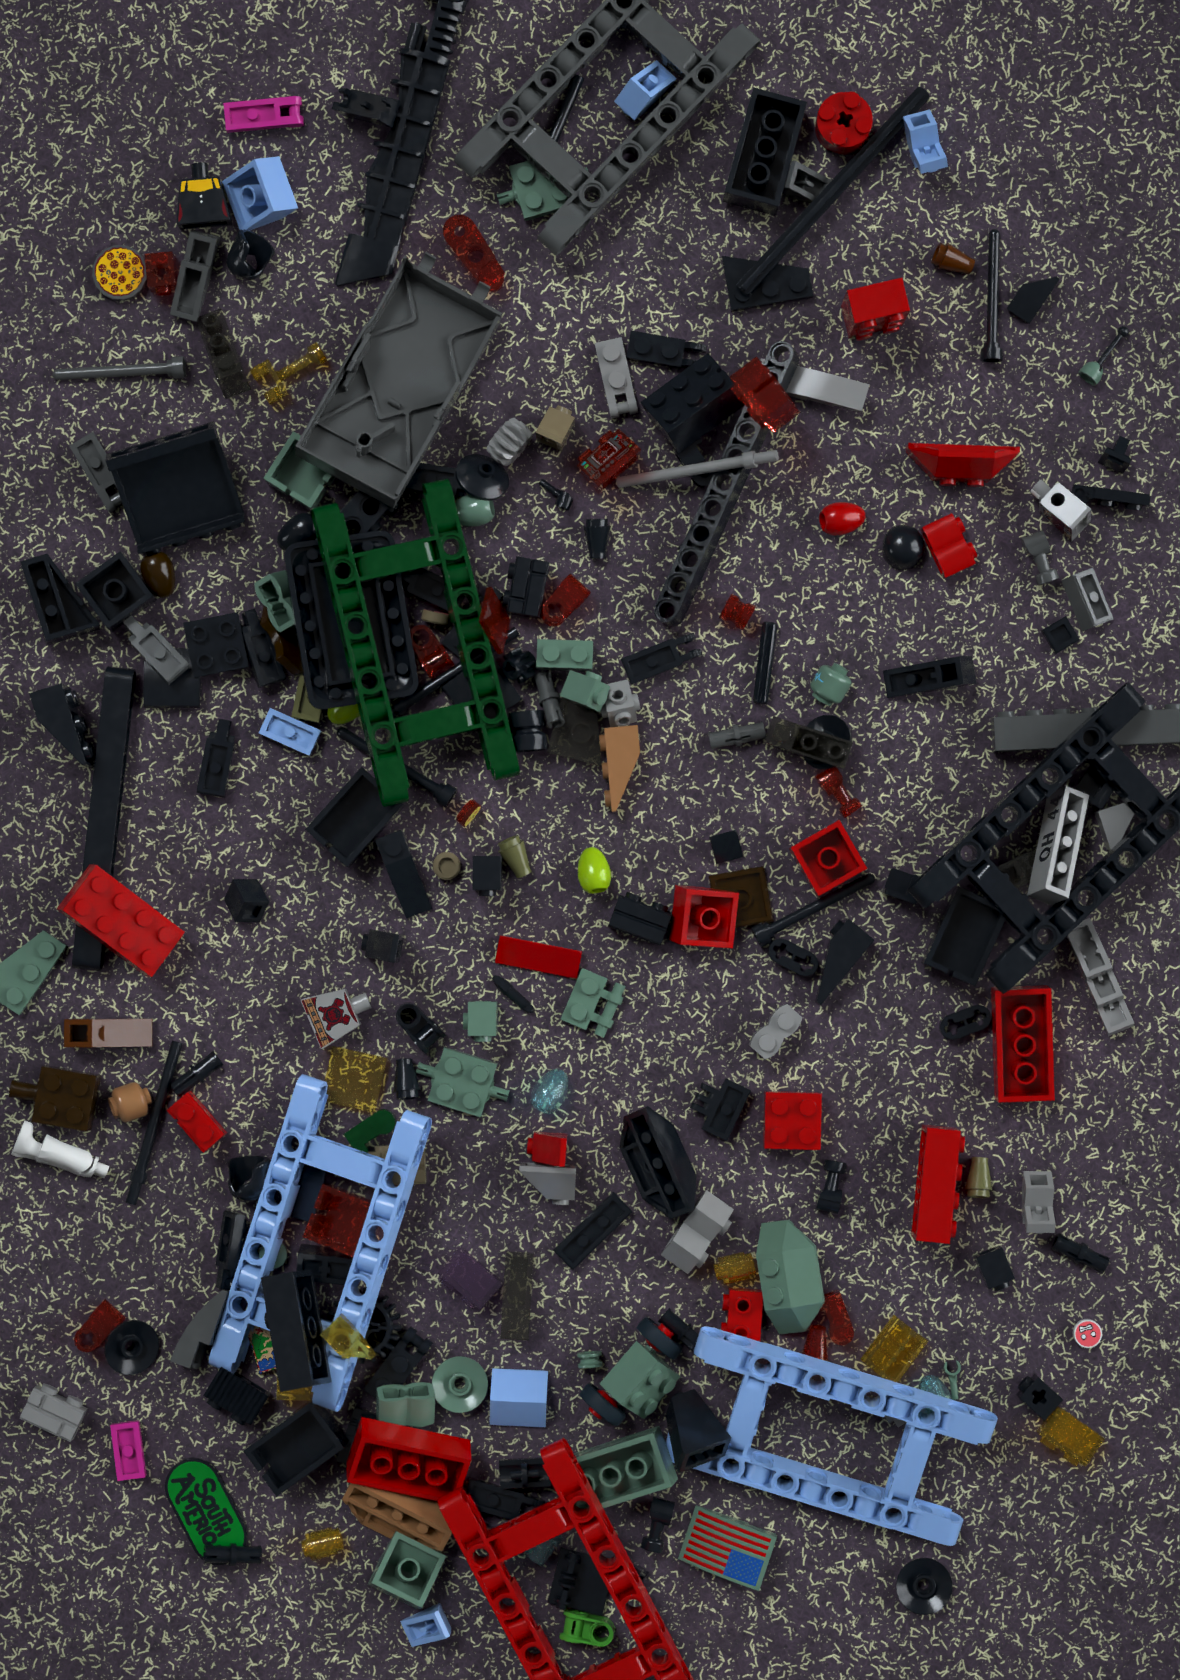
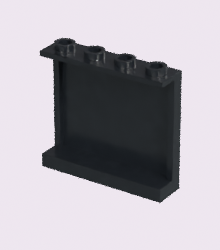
[106,421,245,555]

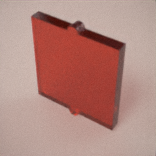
[479,587,510,654]

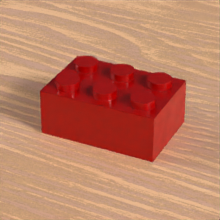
[841,278,910,341]

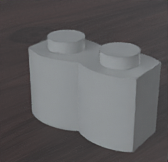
[749,1004,802,1059]

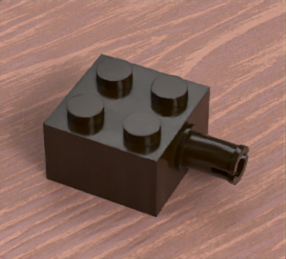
[9,1065,101,1131]

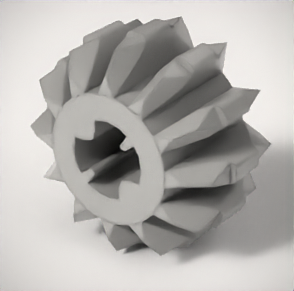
[487,418,533,466]

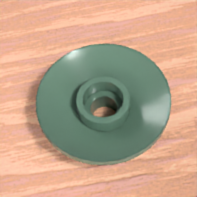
[432,1356,488,1413]

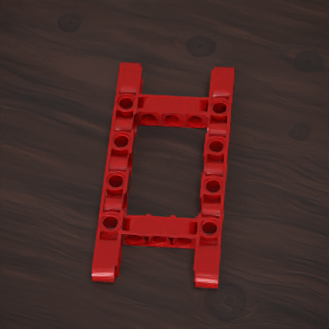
[437,1438,694,1680]

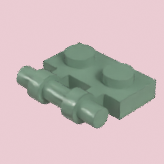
[561,968,626,1038]

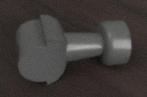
[1021,530,1059,586]

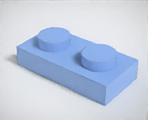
[259,708,322,756]

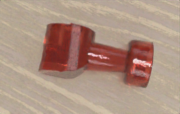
[815,767,863,818]

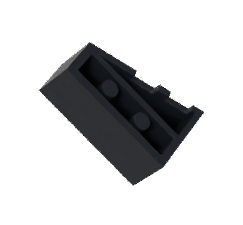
[20,554,100,646]

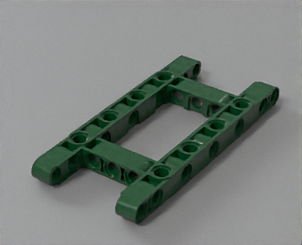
[311,479,520,807]

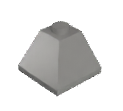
[519,1162,576,1205]

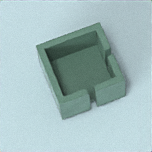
[263,431,336,510]

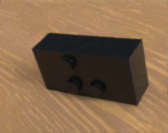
[723,87,807,216]
[261,1270,332,1392]

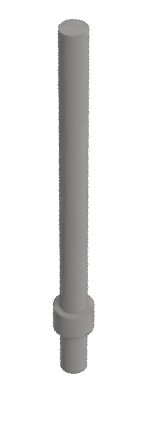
[616,450,779,488]

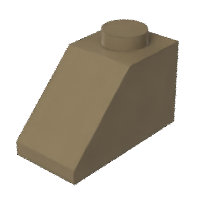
[536,405,575,452]

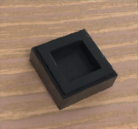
[1041,616,1080,654]

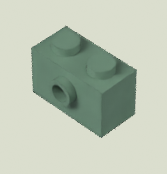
[463,1001,498,1042]

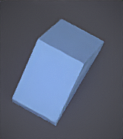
[400,1603,452,1647]

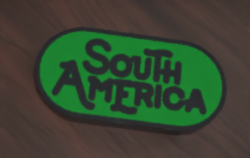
[165,1457,248,1565]

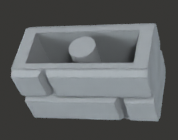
[19,1383,88,1442]

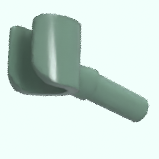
[943,1360,961,1400]

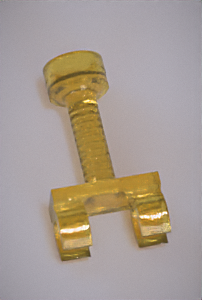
[250,342,328,405]

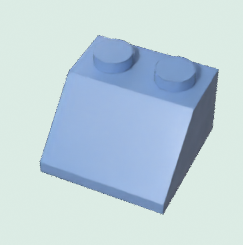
[222,156,298,231]

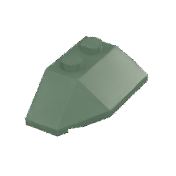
[756,1219,825,1334]

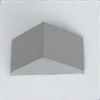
[1094,803,1134,851]

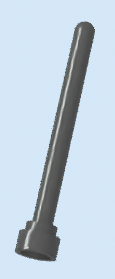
[52,356,186,380]

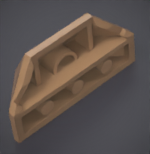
[342,1483,452,1551]

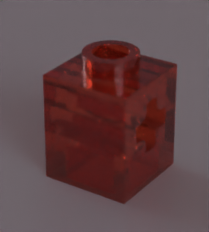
[145,251,178,296]

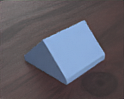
[490,1368,548,1427]

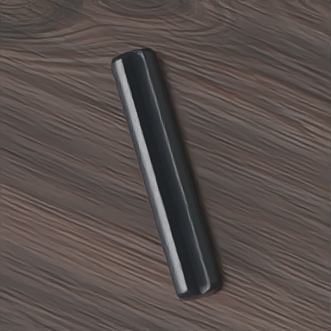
[753,621,777,704]

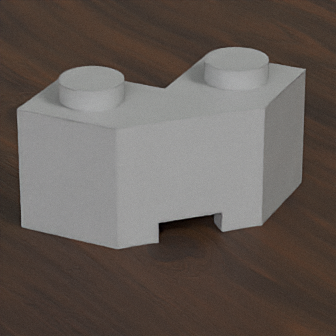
[661,1190,734,1274]

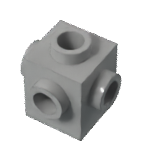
[601,679,641,727]

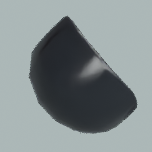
[883,524,925,571]

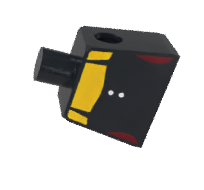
[177,162,232,230]

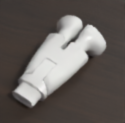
[11,1120,109,1178]

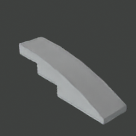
[753,358,870,413]
[1067,918,1135,1036]

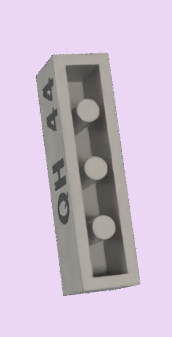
[1027,786,1089,905]

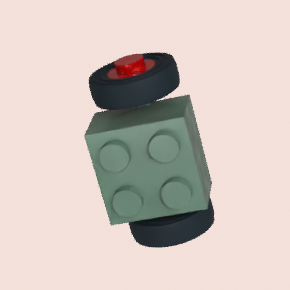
[580,1317,683,1427]

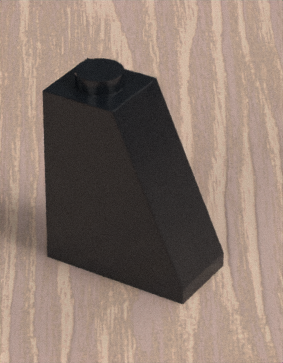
[665,1389,731,1473]

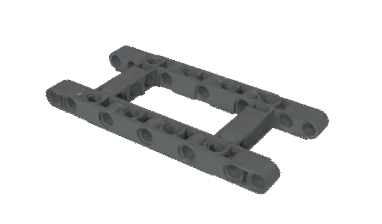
[454,0,761,256]

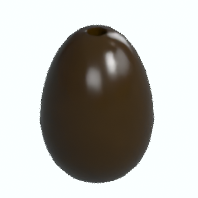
[140,552,176,598]

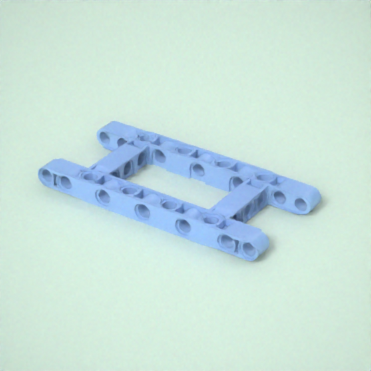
[209,1074,432,1412]
[665,1326,998,1546]

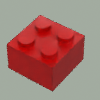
[789,820,867,897]
[763,1091,822,1150]

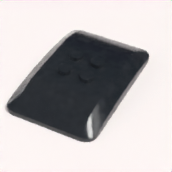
[284,530,418,710]

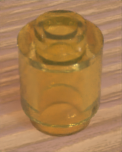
[713,1252,756,1285]
[301,1527,344,1561]

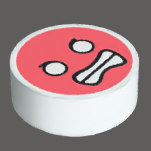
[1073,1319,1102,1348]

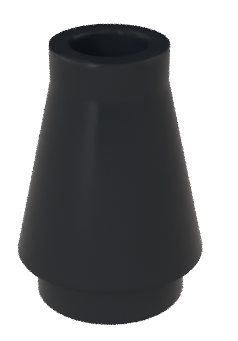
[583,519,611,559]
[393,1058,421,1100]

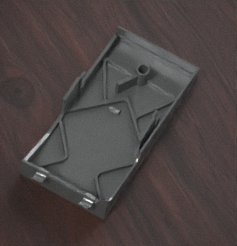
[295,252,502,509]

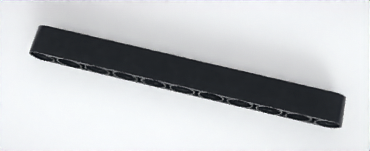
[654,341,799,627]
[72,666,136,971]

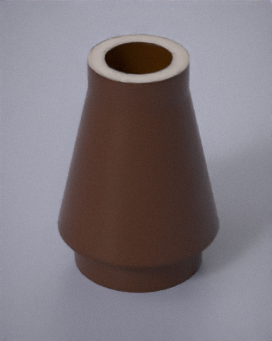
[931,243,975,275]

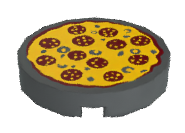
[92,245,148,301]

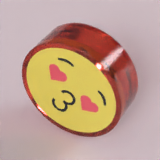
[456,799,481,827]

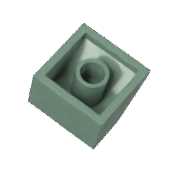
[367,1531,446,1609]

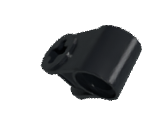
[396,1002,447,1054]

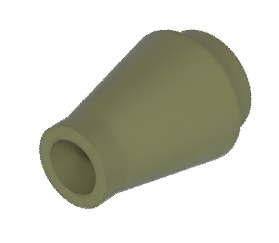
[498,835,532,878]
[965,1157,993,1198]

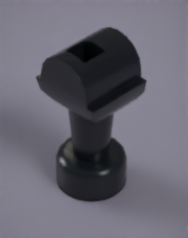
[815,1159,847,1214]
[640,1497,675,1553]

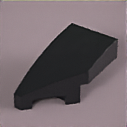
[1007,276,1060,324]

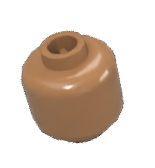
[108,1082,152,1123]

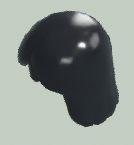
[226,229,275,280]
[228,1155,270,1202]

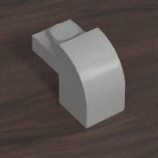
[1022,1171,1056,1234]

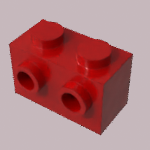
[721,1287,763,1341]

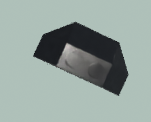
[619,1106,696,1219]

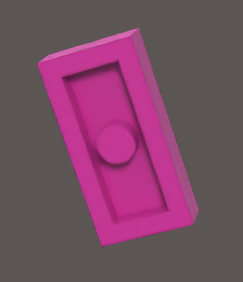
[110,1420,147,1481]

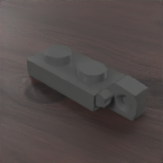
[123,615,190,685]

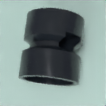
[508,710,548,753]

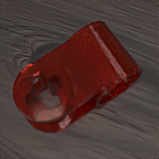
[541,573,591,627]
[410,625,454,679]
[74,1299,126,1352]

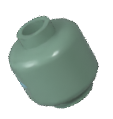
[810,663,852,706]

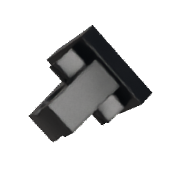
[1098,436,1132,474]

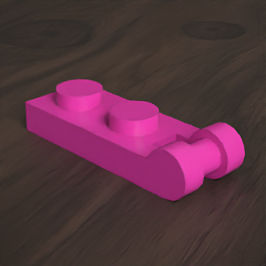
[223,96,304,133]

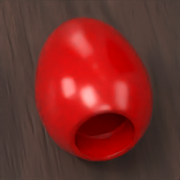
[819,502,866,536]

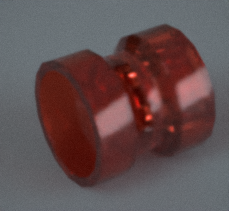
[719,594,756,631]

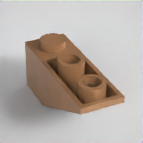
[599,725,640,813]

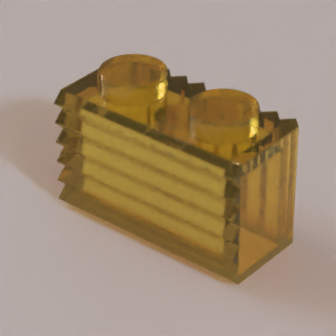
[1037,1406,1105,1467]

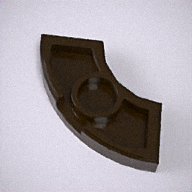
[260,606,302,676]

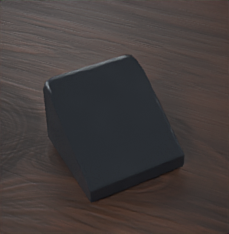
[709,830,743,864]

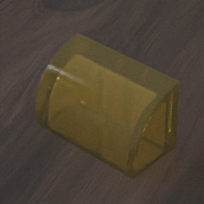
[860,1314,928,1383]

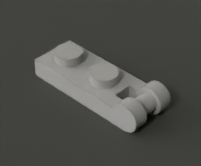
[595,337,638,419]

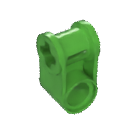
[559,1609,615,1647]

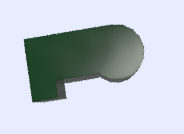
[344,1109,396,1152]

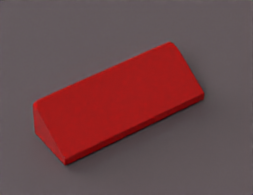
[495,935,582,979]

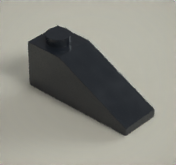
[883,656,977,698]
[375,830,433,919]
[815,919,874,1005]
[361,929,404,963]

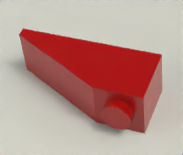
[527,1131,567,1167]

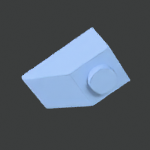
[614,60,677,120]

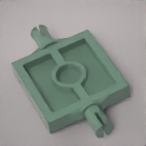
[497,161,588,221]
[416,1047,510,1118]

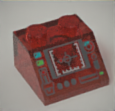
[577,429,641,494]

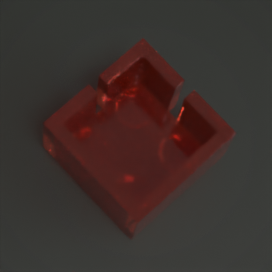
[730,356,801,433]
[303,1184,371,1257]

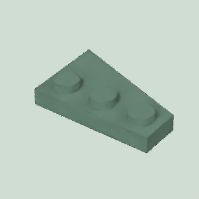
[0,930,67,1015]

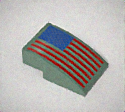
[678,1505,777,1591]

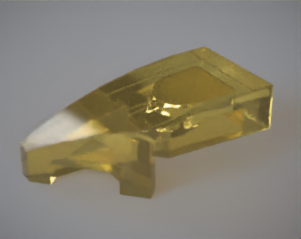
[320,1313,376,1359]

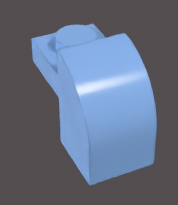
[903,109,948,174]

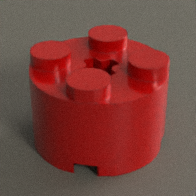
[815,91,873,155]

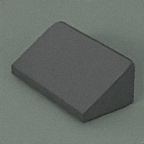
[1062,568,1114,631]

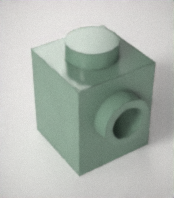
[560,670,610,712]

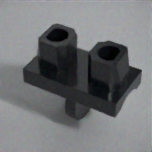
[499,1457,551,1489]

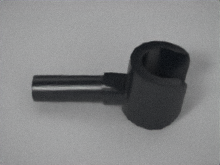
[539,479,573,511]

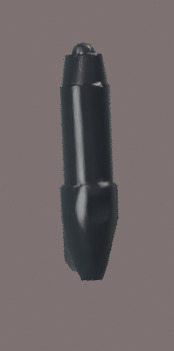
[492,975,534,1013]

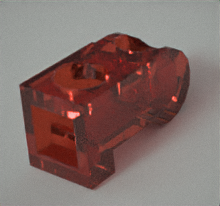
[819,1289,854,1345]

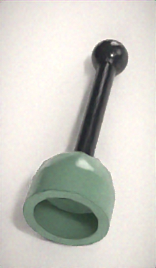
[1078,326,1129,386]

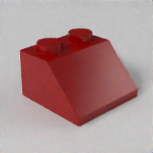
[669,885,739,948]

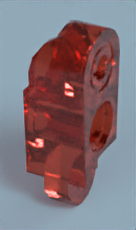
[443,215,505,293]

